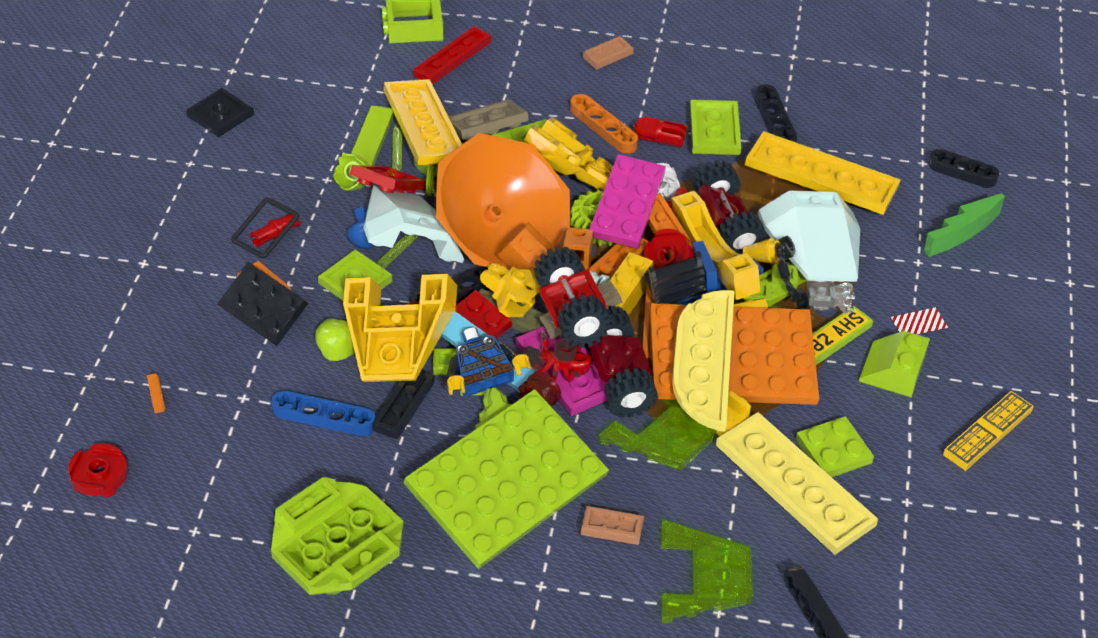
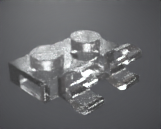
[807,280,855,313]

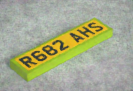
[813,306,873,365]

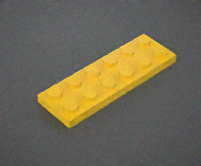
[384,79,462,166]
[745,131,900,215]

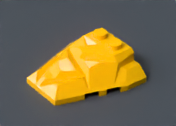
[524,117,613,191]

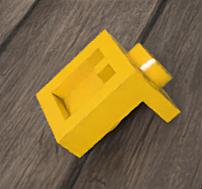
[709,391,751,436]

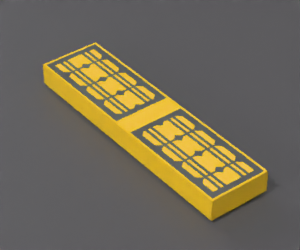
[943,391,1034,471]

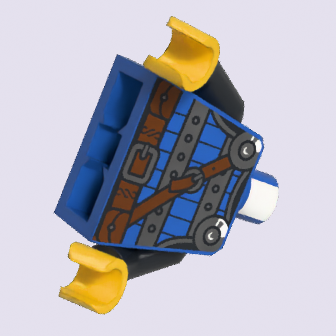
[446,328,532,397]

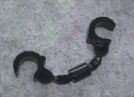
[776,235,811,310]

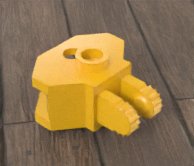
[480,263,541,317]

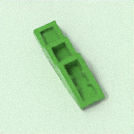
[924,193,1005,257]

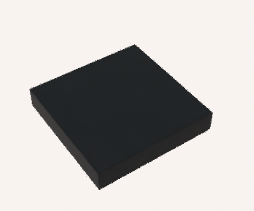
[186,88,254,138]

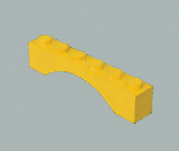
[671,191,760,300]

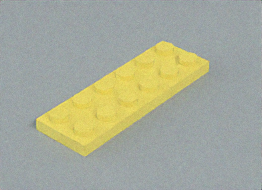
[716,412,878,555]

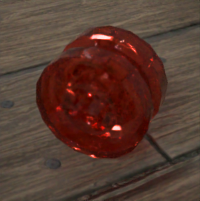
[517,371,562,407]

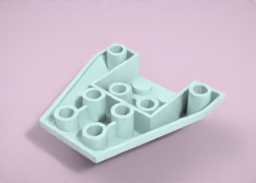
[363,185,464,263]
[758,191,860,282]

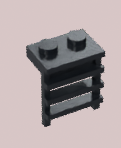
[644,251,706,304]

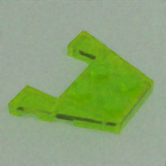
[599,399,717,470]
[661,520,753,623]

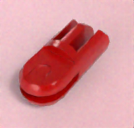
[634,117,688,148]

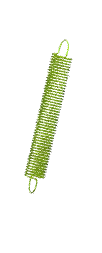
[392,124,402,170]
[377,234,420,269]

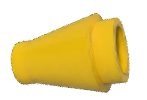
[743,238,781,264]

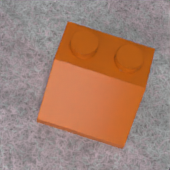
[497,222,555,270]

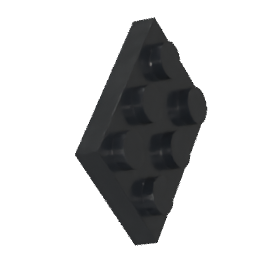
[217,262,309,346]

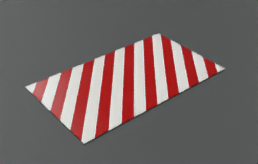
[891,307,948,335]

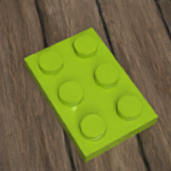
[690,100,741,155]

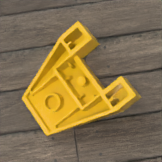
[343,274,457,382]

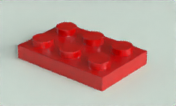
[350,165,426,193]

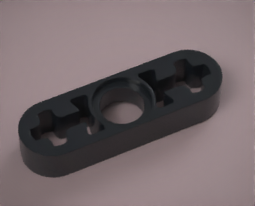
[929,149,999,188]

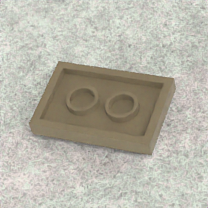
[448,99,529,141]

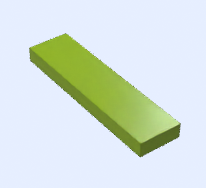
[351,105,395,165]

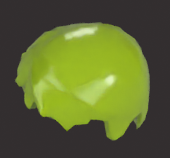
[333,152,368,191]
[315,318,354,361]

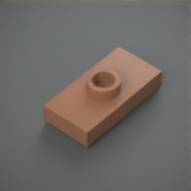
[583,36,633,70]
[581,506,644,545]

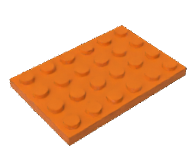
[649,303,819,405]

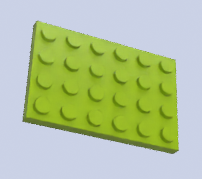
[404,389,609,569]

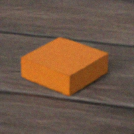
[146,373,165,414]

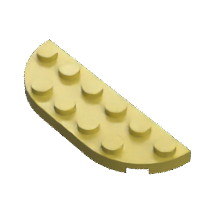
[672,290,734,432]

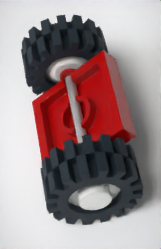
[534,246,611,348]

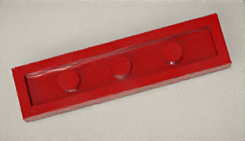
[413,26,491,85]

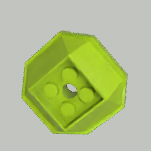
[271,477,404,595]

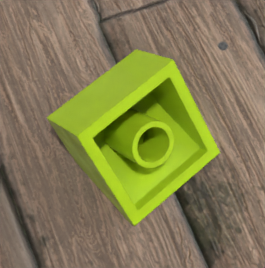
[859,331,930,398]

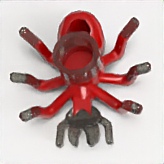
[524,331,592,382]

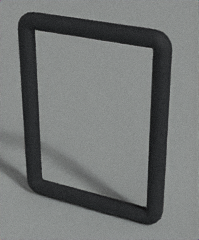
[231,197,300,258]

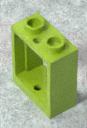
[382,0,443,43]

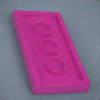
[589,154,666,249]
[515,326,609,416]

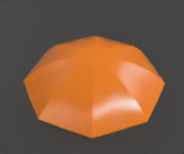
[436,133,570,270]

